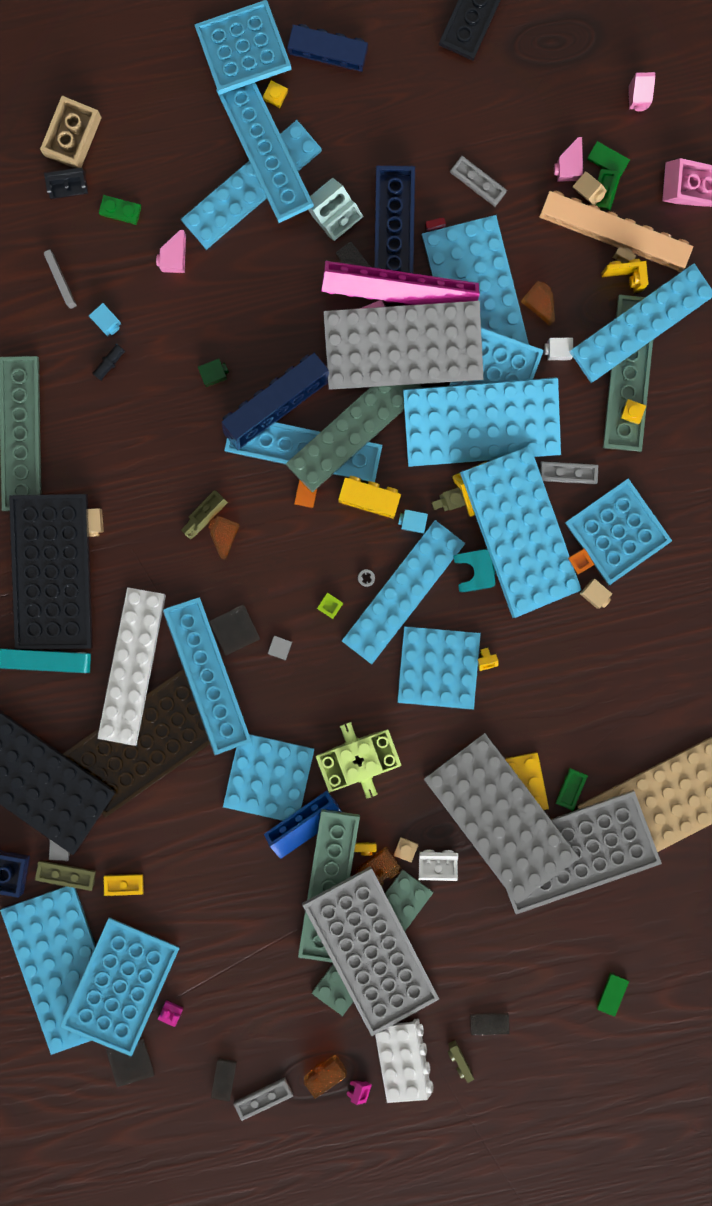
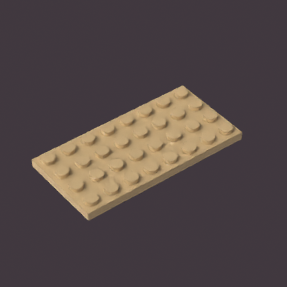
[577,737,712,852]

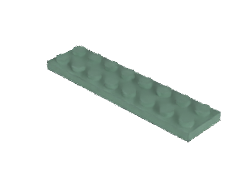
[603,295,653,452]
[0,356,41,511]
[286,384,423,493]
[298,809,360,963]
[312,869,433,1016]

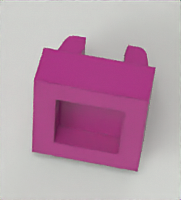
[158,1000,183,1027]
[347,1080,372,1105]

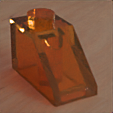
[521,281,555,326]
[209,515,240,560]

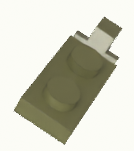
[431,487,466,511]
[181,490,228,539]

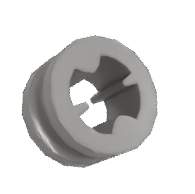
[358,569,375,587]

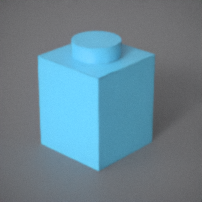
[89,303,121,336]
[398,510,428,534]

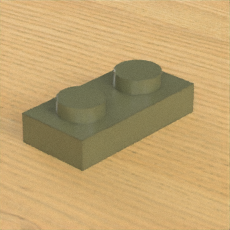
[447,1040,474,1083]

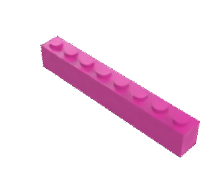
[322,261,480,305]

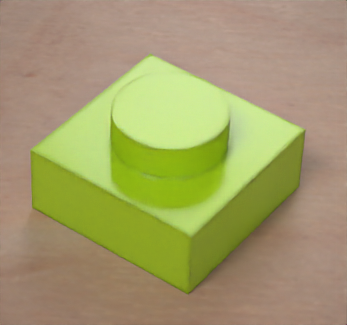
[317,593,343,619]

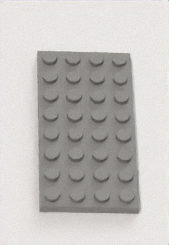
[324,301,483,389]
[424,733,579,904]
[507,790,662,914]
[302,866,439,1036]

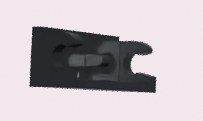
[44,168,88,199]

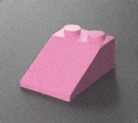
[663,158,712,207]

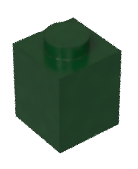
[198,359,229,388]

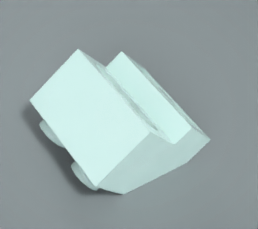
[308,178,364,241]

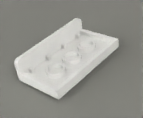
[375,1019,433,1103]

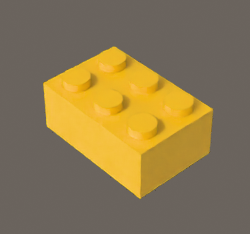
[338,476,401,519]

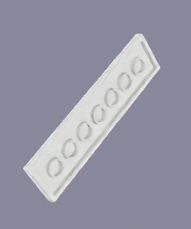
[97,587,166,746]

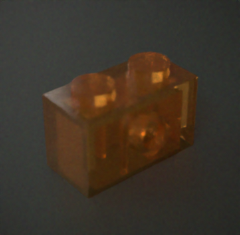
[356,846,401,886]
[304,1054,347,1099]

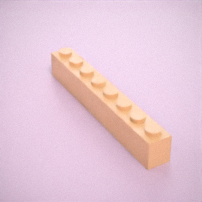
[539,191,694,272]

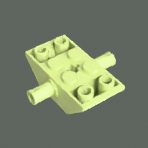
[316,722,402,799]

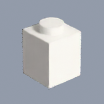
[544,338,573,360]

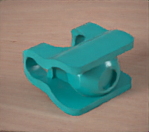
[453,549,496,592]

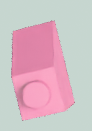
[629,72,655,111]
[554,137,583,182]
[156,230,186,273]

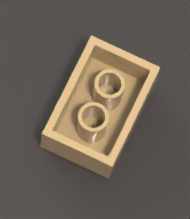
[40,96,102,168]

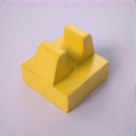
[478,648,498,671]

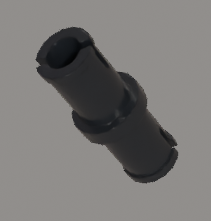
[92,344,126,381]

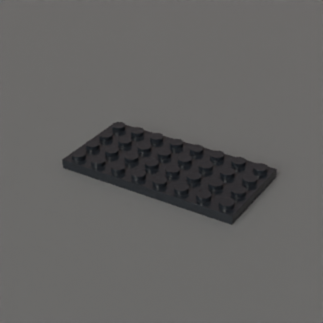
[9,494,93,649]
[0,711,116,855]

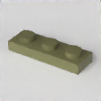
[35,860,96,891]

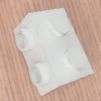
[419,850,458,881]

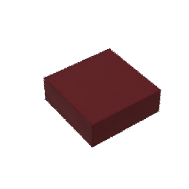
[425,217,446,232]

